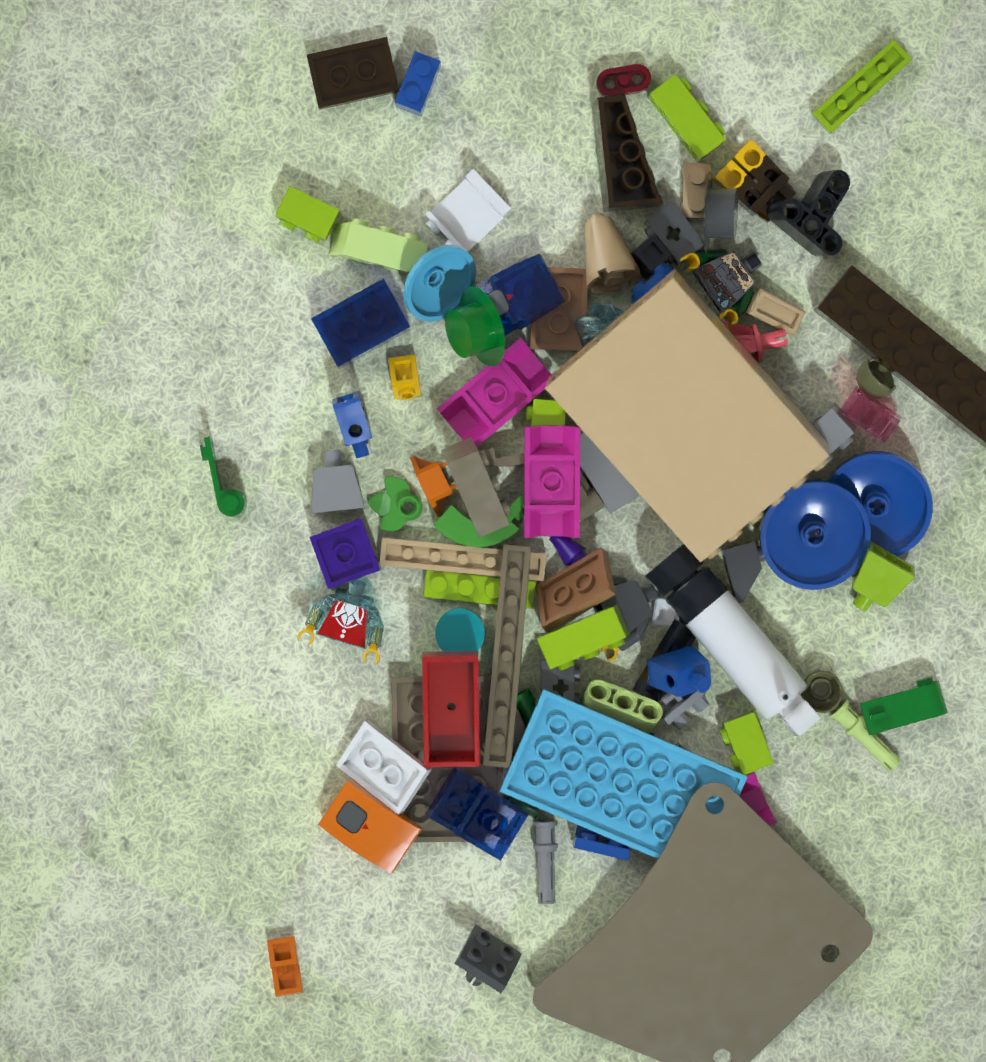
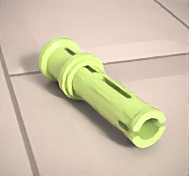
[829,699,901,772]

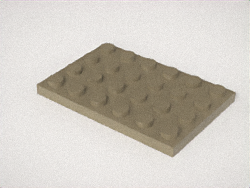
[392,676,504,843]

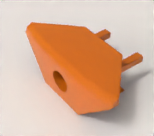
[410,456,457,517]

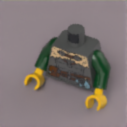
[680,249,762,330]

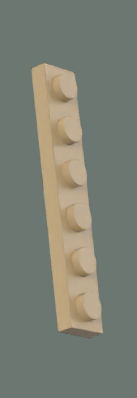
[379,538,546,581]

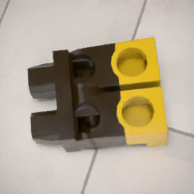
[712,139,796,223]

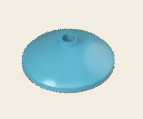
[404,245,476,322]

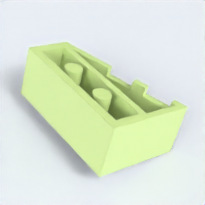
[329,218,428,275]

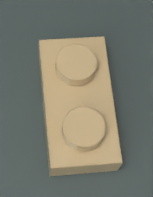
[682,163,711,219]

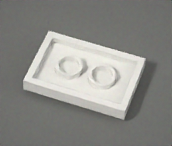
[336,720,432,815]

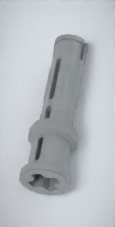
[533,819,558,904]

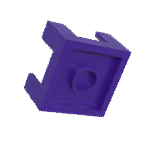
[309,518,381,589]

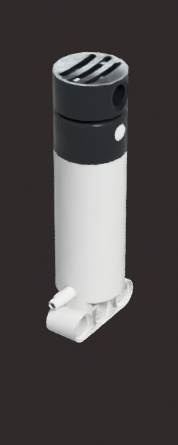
[645,544,821,737]

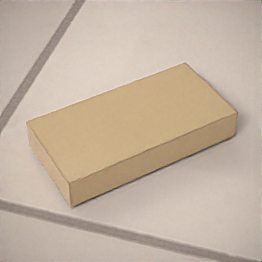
[746,288,806,337]

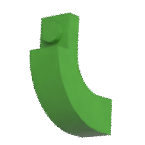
[433,494,524,547]

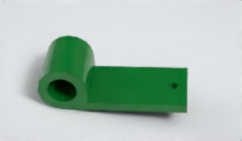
[200,437,247,517]
[860,677,948,735]

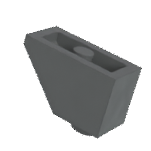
[721,541,765,603]

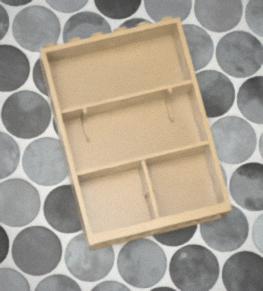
[545,269,829,562]

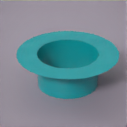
[435,608,485,651]

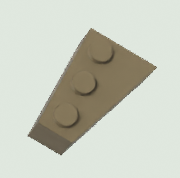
[441,437,511,538]

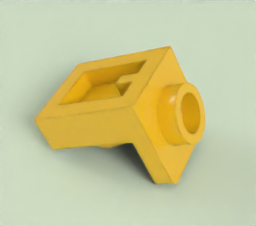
[388,354,421,400]

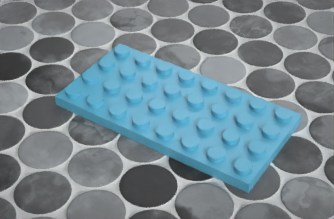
[499,689,747,859]

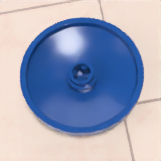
[827,451,933,556]
[759,480,871,590]

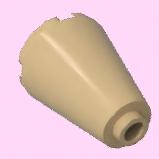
[585,213,641,293]

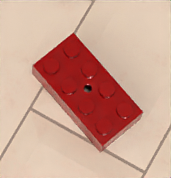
[422,651,480,767]

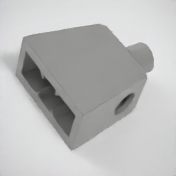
[311,450,365,513]

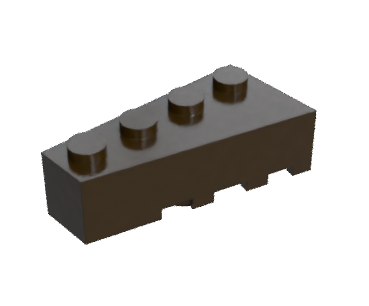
[592,95,663,212]

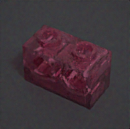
[839,386,901,443]

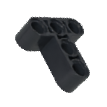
[768,170,850,257]

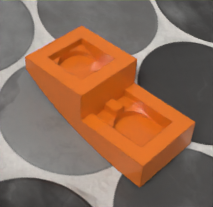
[267,936,304,997]

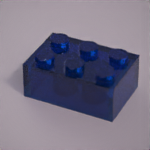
[311,278,411,369]

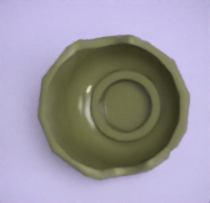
[856,358,896,398]
[801,670,843,713]

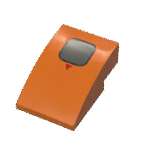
[318,780,422,873]

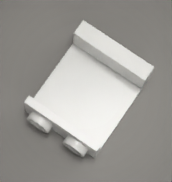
[425,169,511,252]

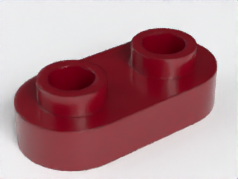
[596,64,651,97]

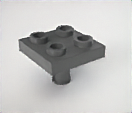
[454,925,522,993]

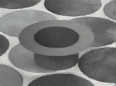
[704,171,738,255]

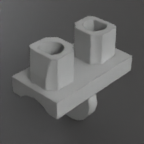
[661,691,709,730]

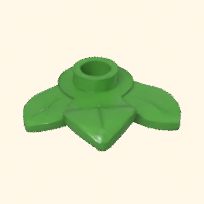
[368,476,423,531]

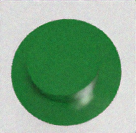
[445,286,505,366]

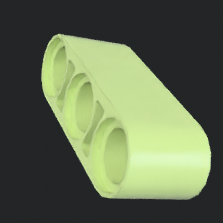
[581,679,663,733]

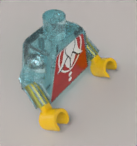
[297,579,384,665]

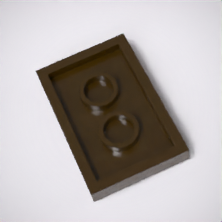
[307,37,399,110]

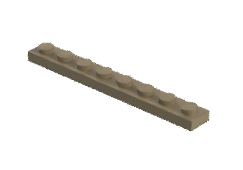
[483,544,532,768]

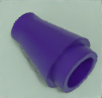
[549,536,588,567]

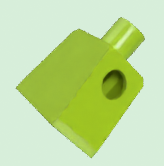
[852,541,915,611]

